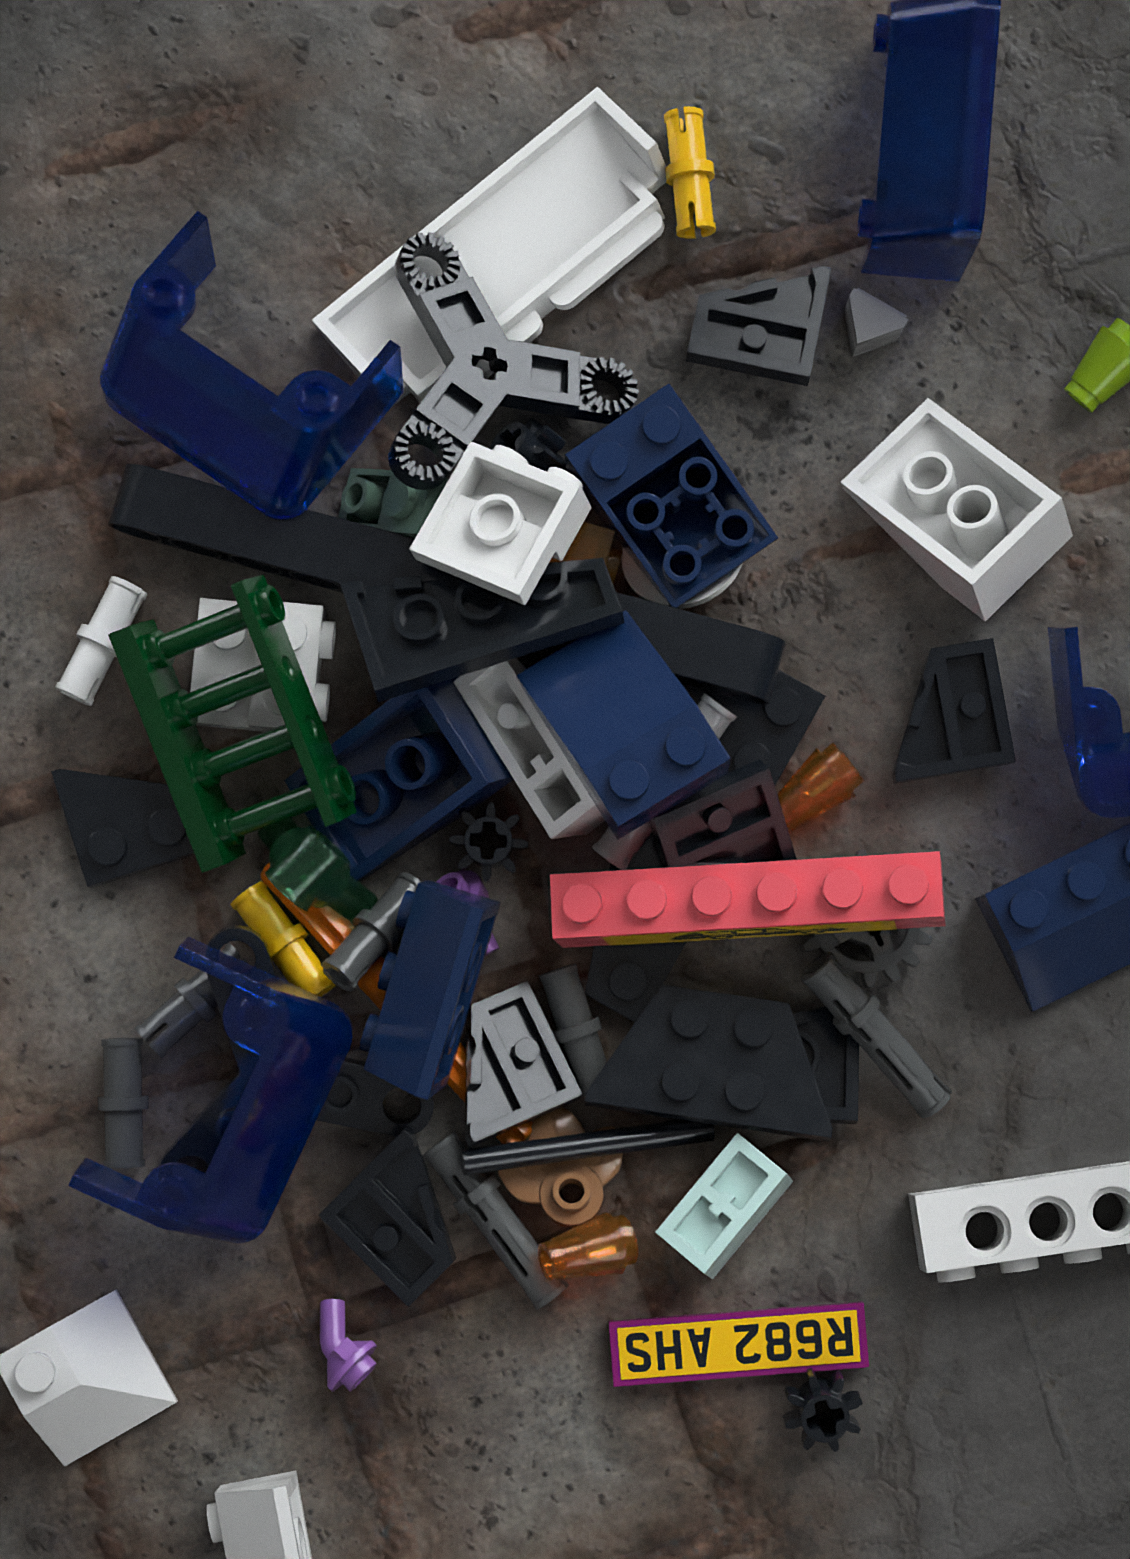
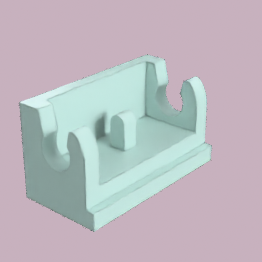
[656,1133,793,1279]

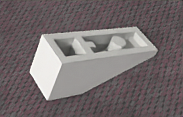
[453,658,605,839]

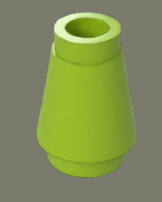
[1064,318,1130,413]

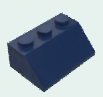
[975,823,1130,1012]
[360,880,501,1100]

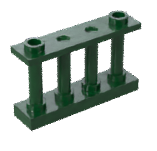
[108,574,357,873]

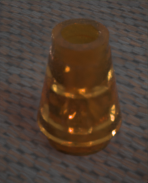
[777,742,865,832]
[538,1212,638,1281]

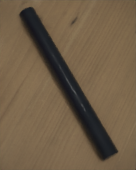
[460,1120,715,1175]

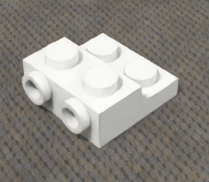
[409,441,592,605]
[190,598,336,732]

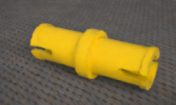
[664,106,716,239]
[230,881,336,1006]

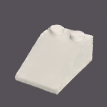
[841,398,1073,621]

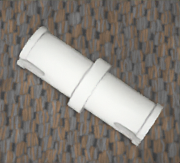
[55,576,148,706]

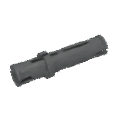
[800,952,952,1118]
[422,1130,569,1310]

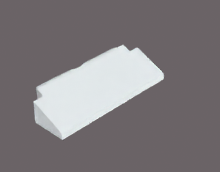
[312,87,666,411]

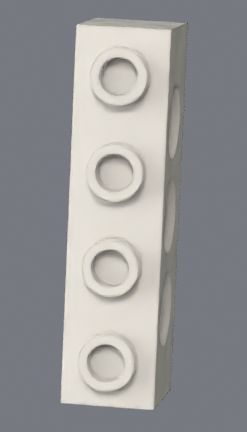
[908,1161,1130,1283]

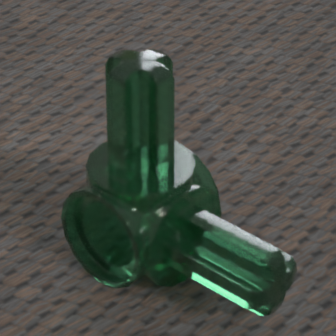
[258,818,378,923]

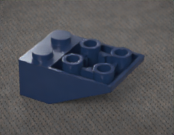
[565,384,778,608]

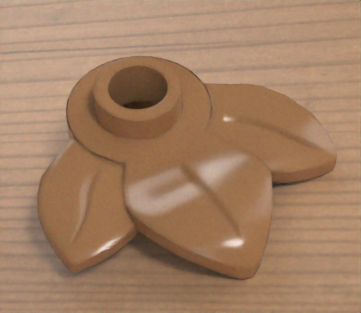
[497,1107,623,1228]

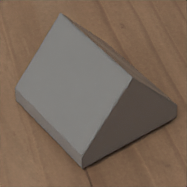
[844,288,908,357]

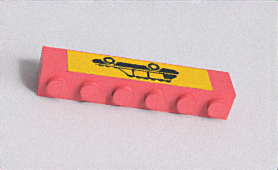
[550,851,946,948]

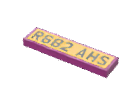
[608,1301,869,1387]

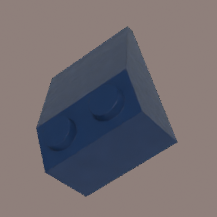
[516,610,731,840]
[284,677,513,885]

